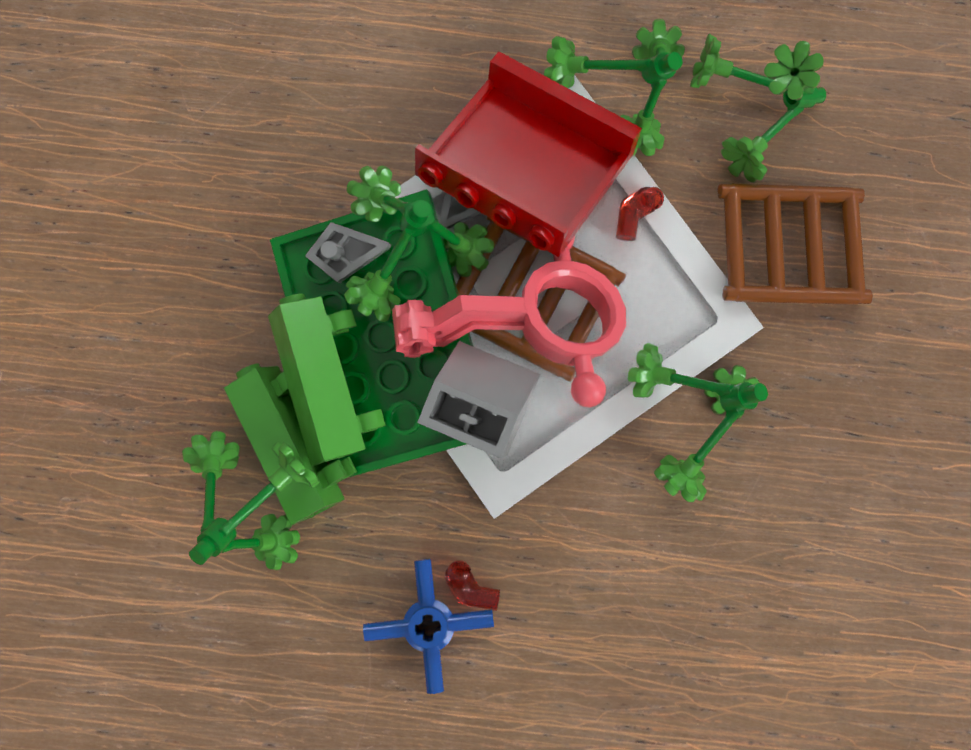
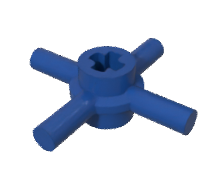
[363,559,494,694]

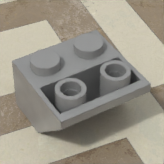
[417,341,541,458]

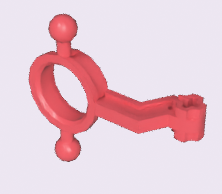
[392,236,626,408]

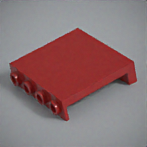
[415,51,642,257]

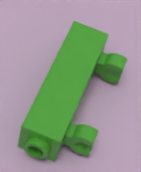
[268,294,386,466]
[224,363,357,525]

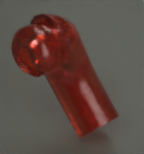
[616,187,664,241]
[445,560,500,611]

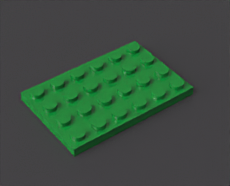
[270,189,474,478]

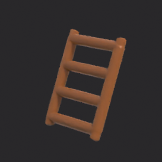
[717,183,873,305]
[456,217,626,382]

